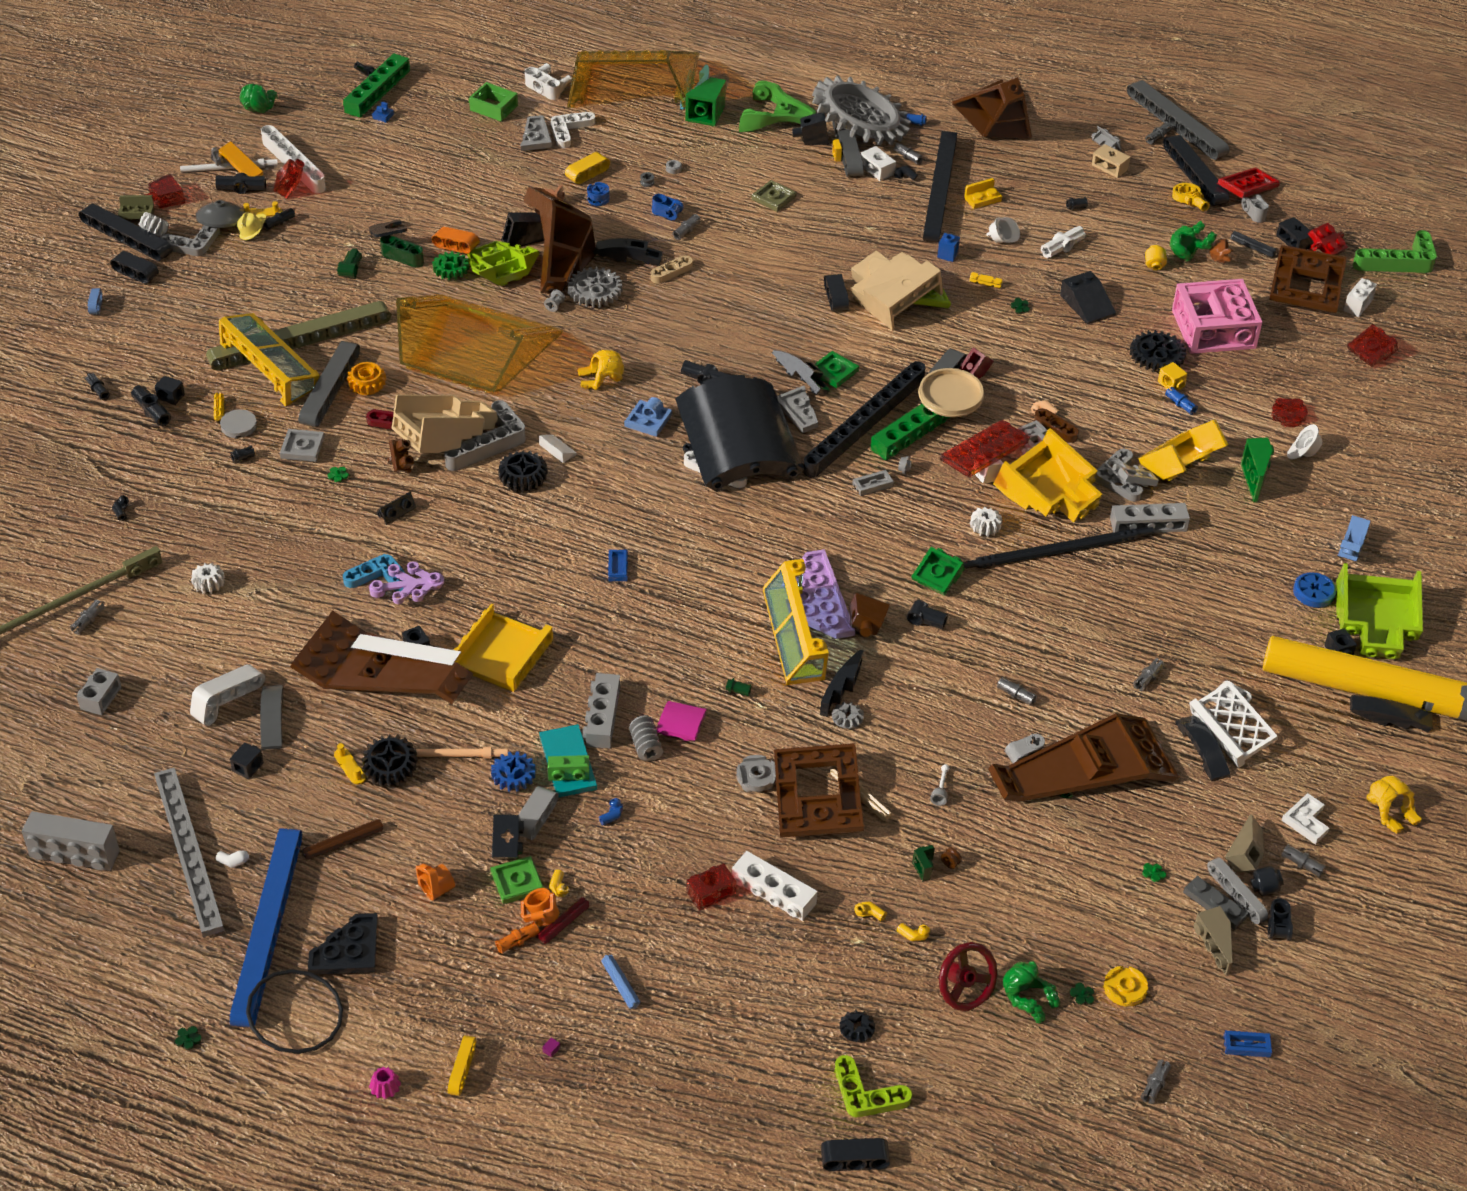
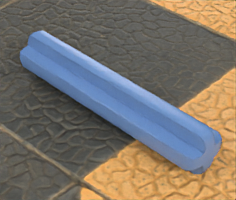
[601,955,640,1009]

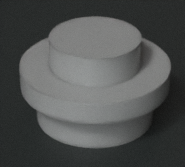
[898,456,912,474]

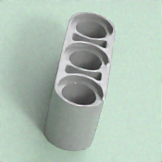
[519,786,558,840]

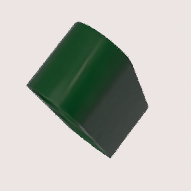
[380,235,424,268]

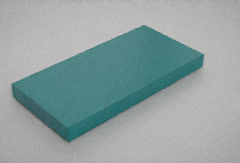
[539,724,597,798]

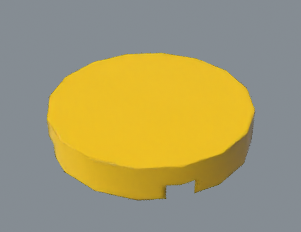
[1103,966,1148,1007]

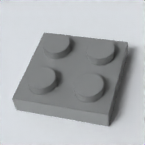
[280,429,325,462]

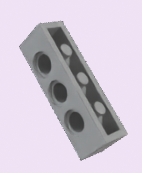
[1110,503,1190,533]
[583,673,620,749]

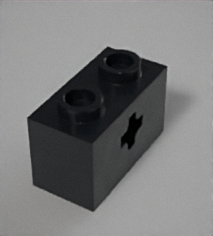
[1276,217,1314,250]
[492,814,524,860]

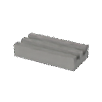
[853,470,894,496]

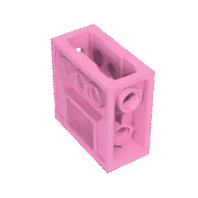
[1172,279,1262,354]

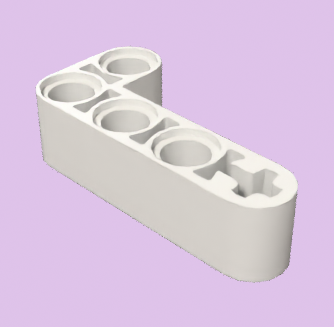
[190,664,265,726]

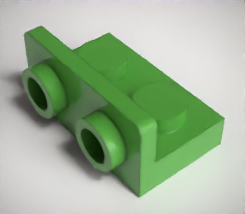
[548,755,590,781]

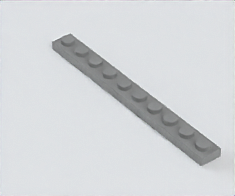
[154,767,224,937]

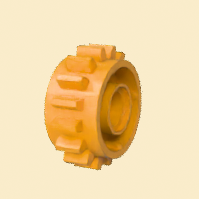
[347,362,386,395]

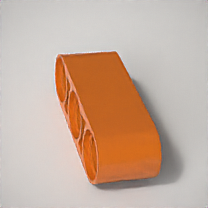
[431,227,480,254]

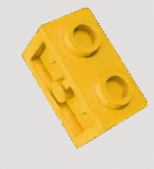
[964,178,1002,209]

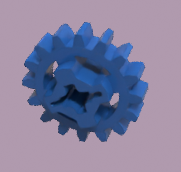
[491,751,536,792]

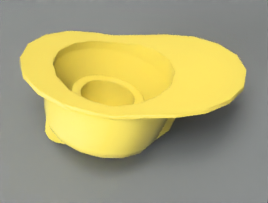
[237,212,266,240]

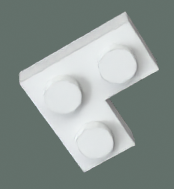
[1282,793,1329,845]

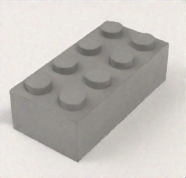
[22,811,120,871]

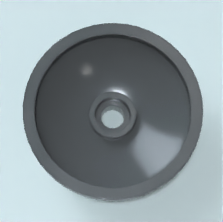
[196,200,245,228]

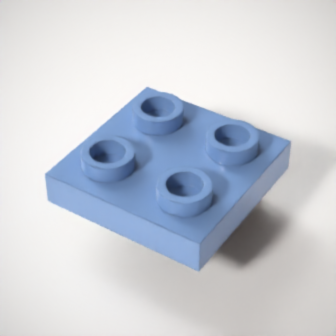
[624,397,672,437]

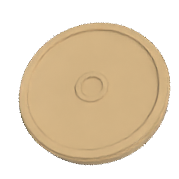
[918,368,984,417]

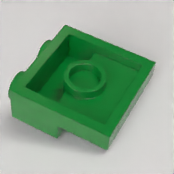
[911,547,965,596]

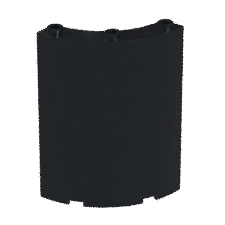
[675,375,805,492]

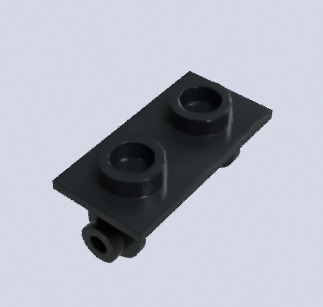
[377,492,416,525]

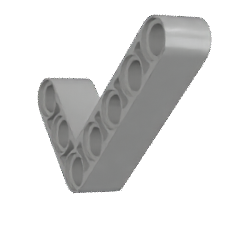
[444,400,526,471]

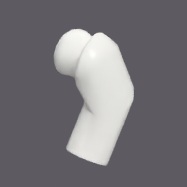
[216,851,249,868]

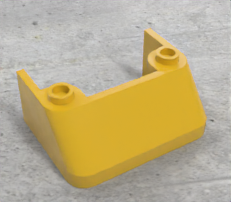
[1138,419,1228,481]

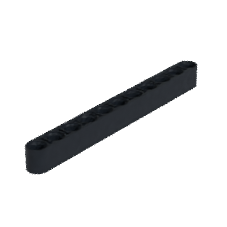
[923,131,957,242]
[803,361,925,478]

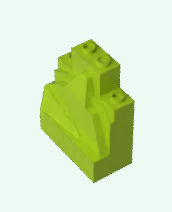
[1336,563,1423,659]

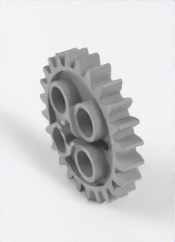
[568,267,622,308]

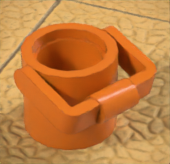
[416,863,455,901]
[521,888,560,926]

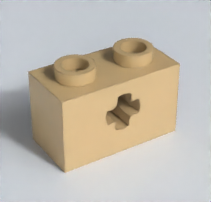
[1092,144,1130,178]

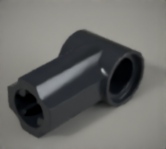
[906,600,948,629]

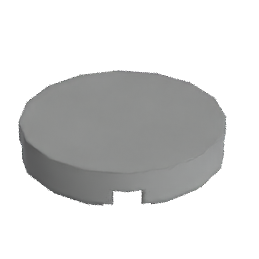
[220,409,257,438]

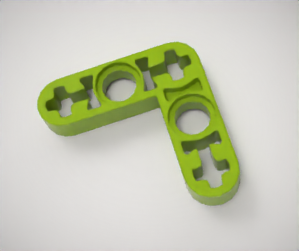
[835,1055,912,1118]

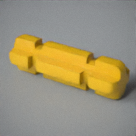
[970,272,1003,288]
[214,393,224,421]

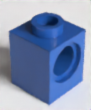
[937,233,960,262]

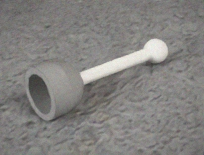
[930,764,949,806]

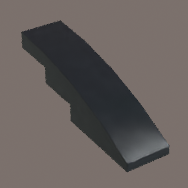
[820,650,863,717]
[1350,695,1433,733]

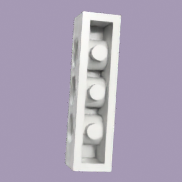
[732,851,817,921]

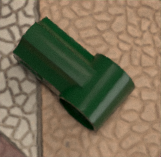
[337,248,362,278]

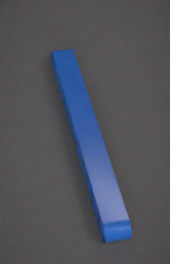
[230,828,302,1027]

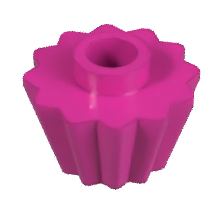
[369,1067,401,1099]

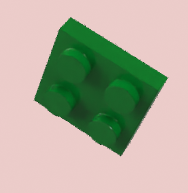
[815,351,859,388]

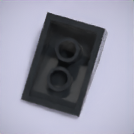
[1060,271,1116,325]

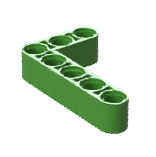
[1352,230,1437,273]

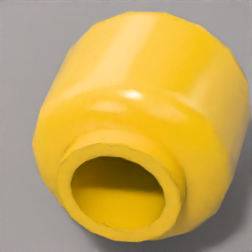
[1145,245,1167,271]

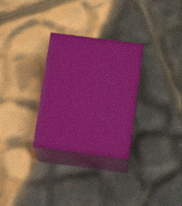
[542,1037,560,1058]

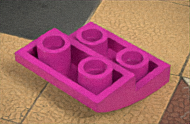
[656,701,706,741]

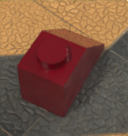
[959,347,994,379]

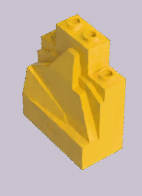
[993,428,1102,522]

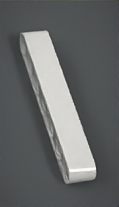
[261,125,326,193]

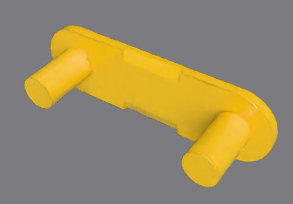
[243,201,283,217]
[334,743,366,785]

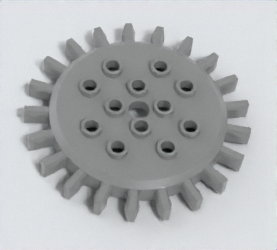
[812,76,911,145]

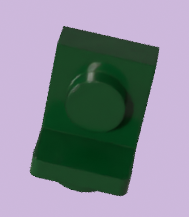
[912,845,935,882]

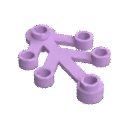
[369,561,444,604]

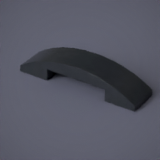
[1175,715,1230,782]

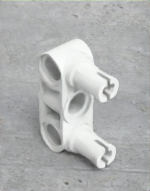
[525,63,573,100]

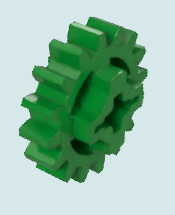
[432,251,469,280]

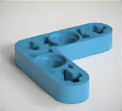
[343,554,412,594]

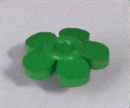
[327,467,349,482]
[1142,863,1166,882]

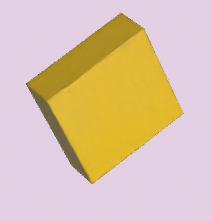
[832,139,842,162]

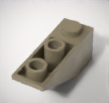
[1225,815,1264,873]
[1194,906,1232,976]

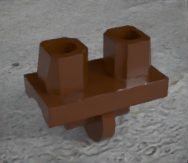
[387,439,414,474]

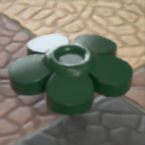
[1010,298,1030,314]
[1070,983,1094,1005]
[175,1026,202,1050]

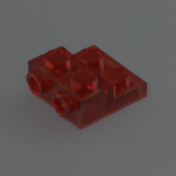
[1347,324,1398,367]

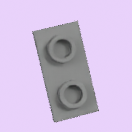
[1091,126,1122,151]

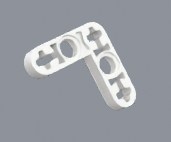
[551,112,595,148]

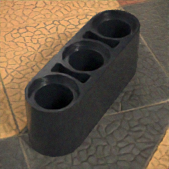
[110,251,159,284]
[824,274,849,312]
[821,1138,890,1171]

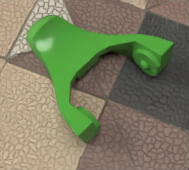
[739,80,816,132]

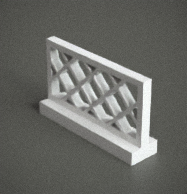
[1189,681,1278,768]

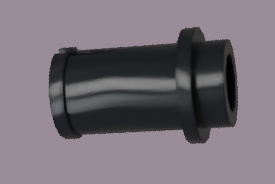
[1066,197,1088,210]
[230,445,255,463]

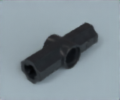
[215,173,266,194]
[681,360,729,385]
[131,385,171,427]

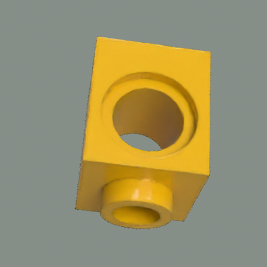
[1158,362,1188,391]

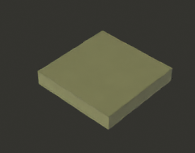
[751,180,797,212]

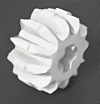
[139,212,169,237]
[970,506,1002,537]
[191,562,225,594]

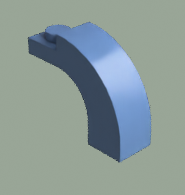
[1338,515,1371,562]

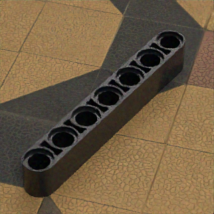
[1163,135,1229,206]
[78,203,173,261]

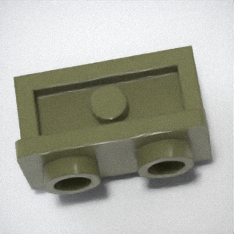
[118,195,155,221]

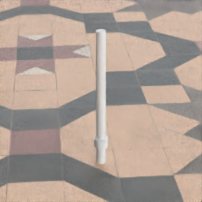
[180,158,278,173]

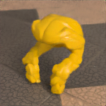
[578,350,624,390]
[1366,776,1422,834]

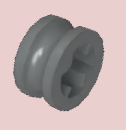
[640,172,654,187]

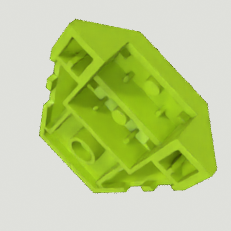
[467,241,539,286]

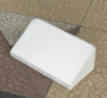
[539,435,577,463]

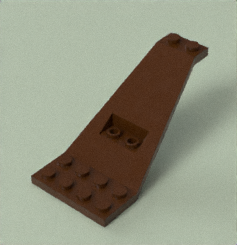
[290,610,474,704]
[988,713,1180,802]

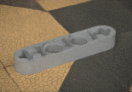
[1207,857,1268,924]

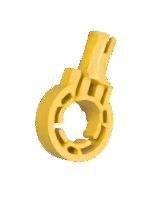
[1172,183,1210,212]

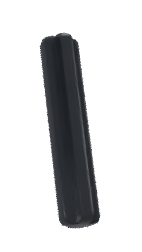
[1230,231,1276,258]

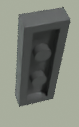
[1183,876,1249,930]

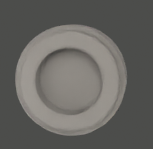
[666,160,682,174]

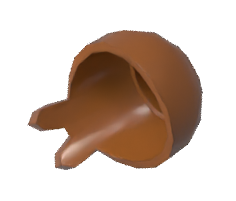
[1209,238,1233,264]

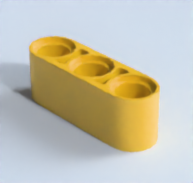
[565,152,610,185]

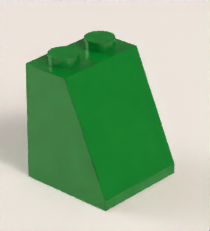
[685,77,726,126]

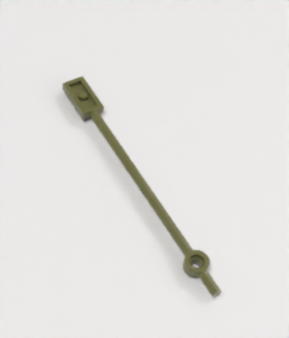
[0,546,162,635]

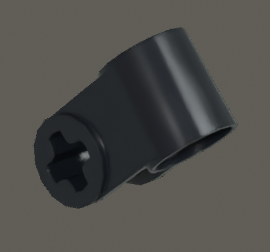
[1267,898,1293,941]

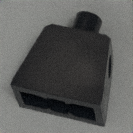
[792,113,829,145]

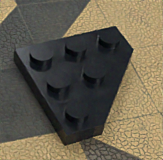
[308,913,378,975]

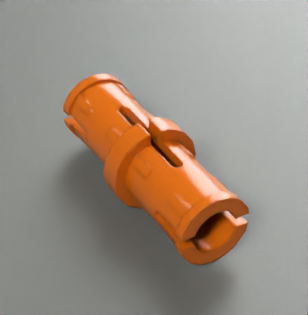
[495,922,540,954]

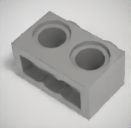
[77,668,121,715]

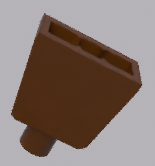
[849,593,890,637]

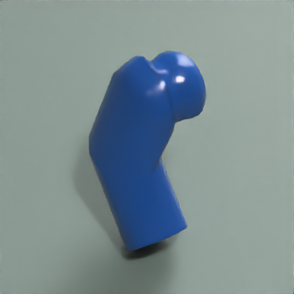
[599,798,623,826]

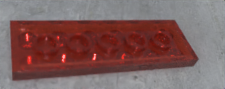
[940,420,1030,478]

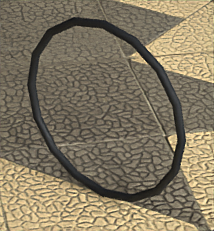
[246,969,343,1054]

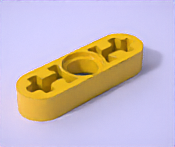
[448,1035,476,1096]

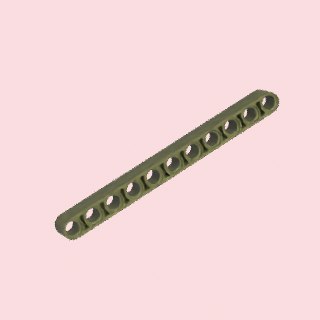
[206,301,392,370]

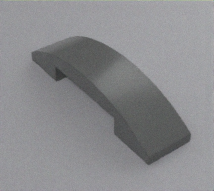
[260,685,283,750]

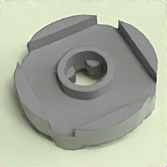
[736,755,776,792]

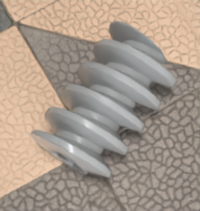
[629,715,663,761]

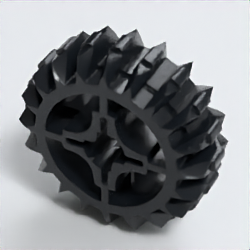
[498,450,548,493]
[362,733,418,788]

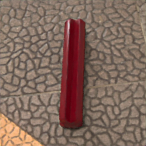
[538,897,590,944]

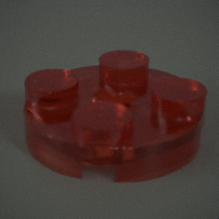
[1271,398,1308,427]

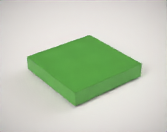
[490,856,544,904]

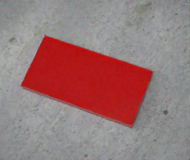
[1217,167,1280,198]

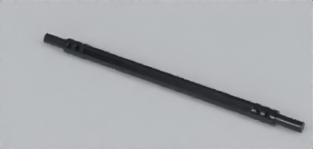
[963,527,1154,569]

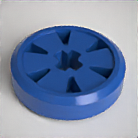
[1293,572,1337,608]

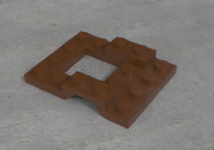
[1269,245,1347,313]
[774,743,864,838]

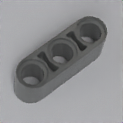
[929,348,967,373]

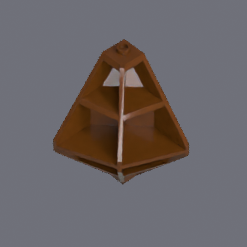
[951,77,1032,139]
[524,187,596,294]

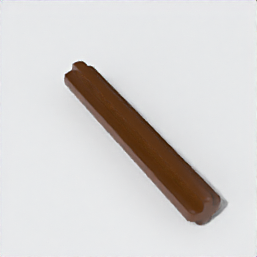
[302,819,383,860]

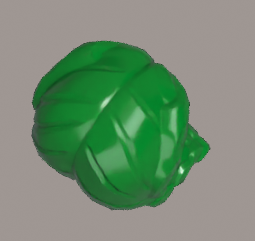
[240,83,278,113]
[1170,221,1217,262]
[1003,961,1060,1023]

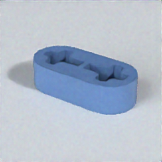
[88,288,103,315]

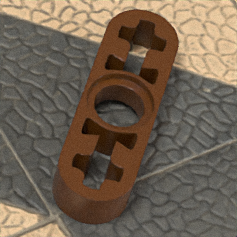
[1034,408,1079,443]

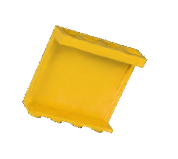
[453,603,553,692]

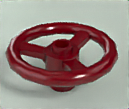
[939,942,998,1012]

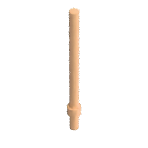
[390,747,508,759]

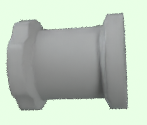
[544,290,565,312]

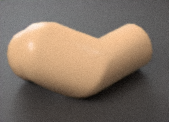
[1031,400,1059,415]

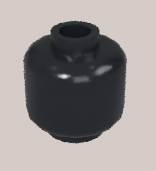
[1250,866,1284,896]

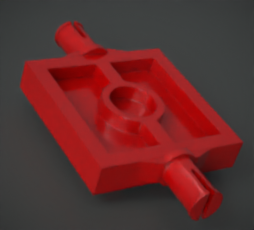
[1308,223,1348,255]

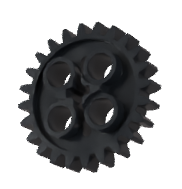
[1130,330,1186,372]

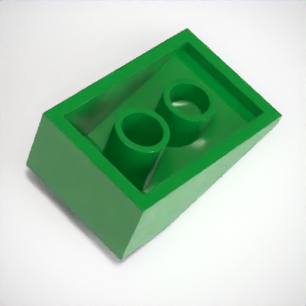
[1241,437,1274,502]

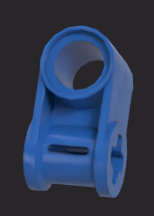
[652,194,684,220]

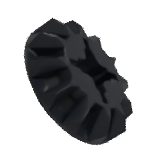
[839,1009,875,1042]

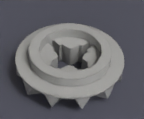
[832,701,864,729]

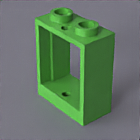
[469,82,518,121]

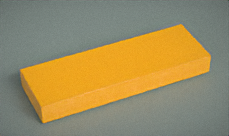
[219,141,263,176]

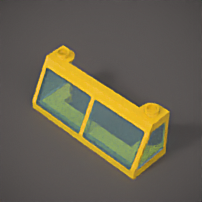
[219,313,320,407]
[763,559,829,685]

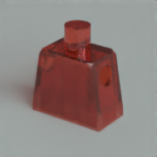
[273,159,304,199]
[144,174,185,208]

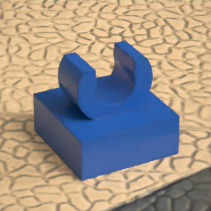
[372,102,394,123]

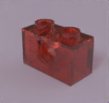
[686,863,737,911]

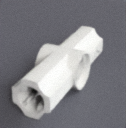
[1041,226,1085,258]

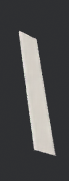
[351,634,461,665]

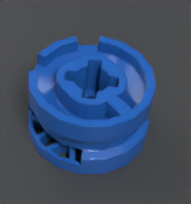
[587,182,610,206]

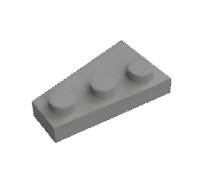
[520,115,552,151]
[777,386,818,433]

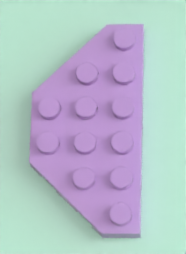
[780,549,855,639]

